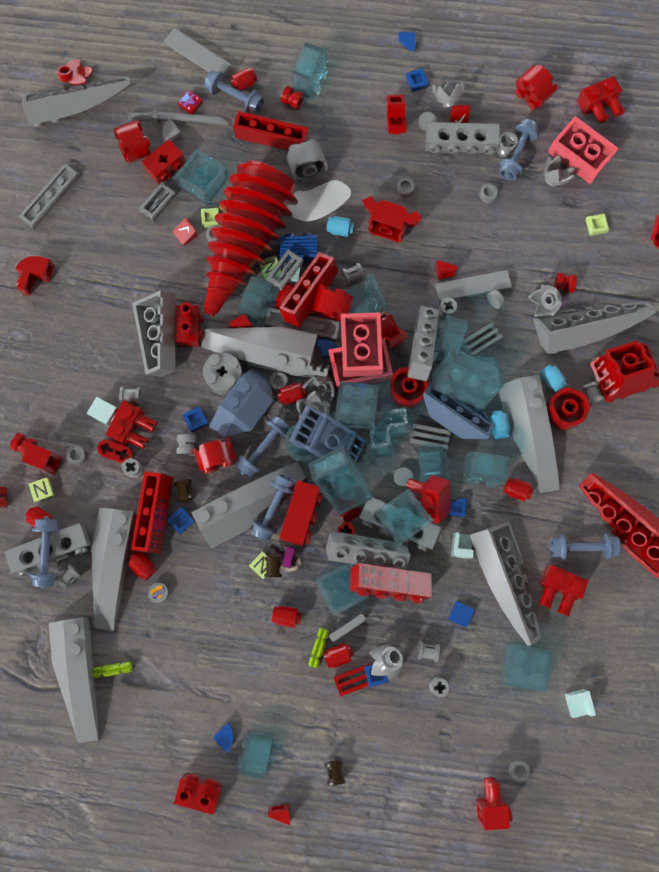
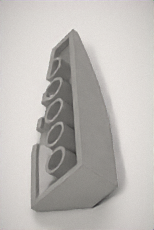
[22,76,130,126]
[533,301,656,354]
[201,326,318,375]
[497,375,560,493]
[191,461,306,549]
[91,508,137,631]
[470,521,541,646]
[49,617,99,743]

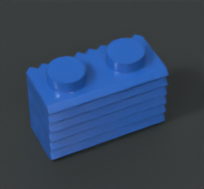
[280,233,317,263]

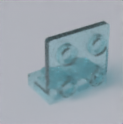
[344,272,387,314]

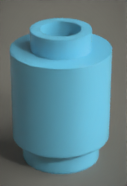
[327,216,354,237]
[540,365,568,393]
[489,410,511,440]

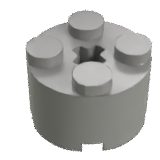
[287,139,328,183]
[203,353,243,395]

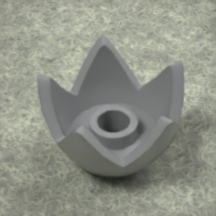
[433,81,465,107]
[544,155,576,187]
[528,284,562,317]
[303,375,336,403]
[296,391,331,419]
[369,645,403,682]

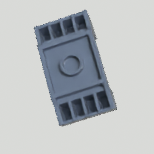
[288,406,366,475]

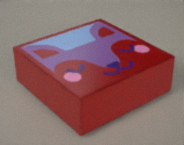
[177,90,203,114]

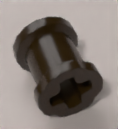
[174,479,195,502]
[264,557,282,577]
[324,760,345,786]

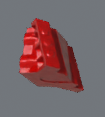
[362,196,422,243]
[590,340,659,403]

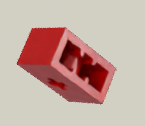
[141,139,186,185]
[22,443,63,475]

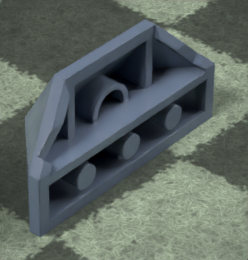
[209,367,274,437]
[423,381,495,439]

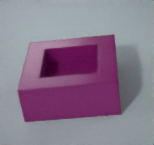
[282,547,295,569]

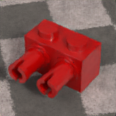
[577,76,625,124]
[175,302,204,347]
[105,400,158,450]
[406,475,450,525]
[538,565,589,617]
[173,773,223,815]
[476,777,513,831]

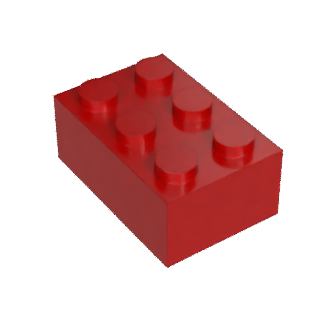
[279,480,323,548]

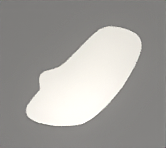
[287,180,351,221]

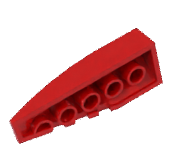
[579,472,659,578]

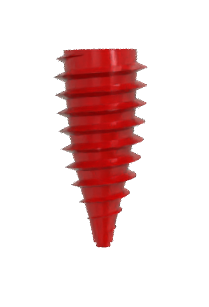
[203,161,298,317]

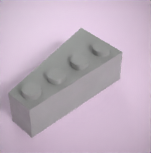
[132,290,175,377]

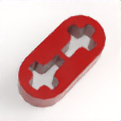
[97,440,134,464]

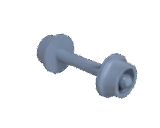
[204,70,264,115]
[499,119,538,181]
[236,416,291,478]
[252,474,296,541]
[30,516,60,589]
[548,533,621,561]

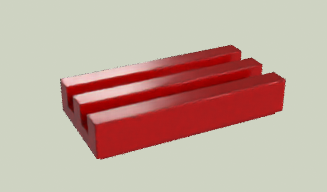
[333,663,371,697]

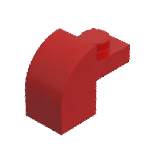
[386,95,407,135]
[15,256,55,296]
[380,311,407,350]

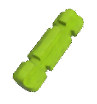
[308,628,329,668]
[92,661,132,678]

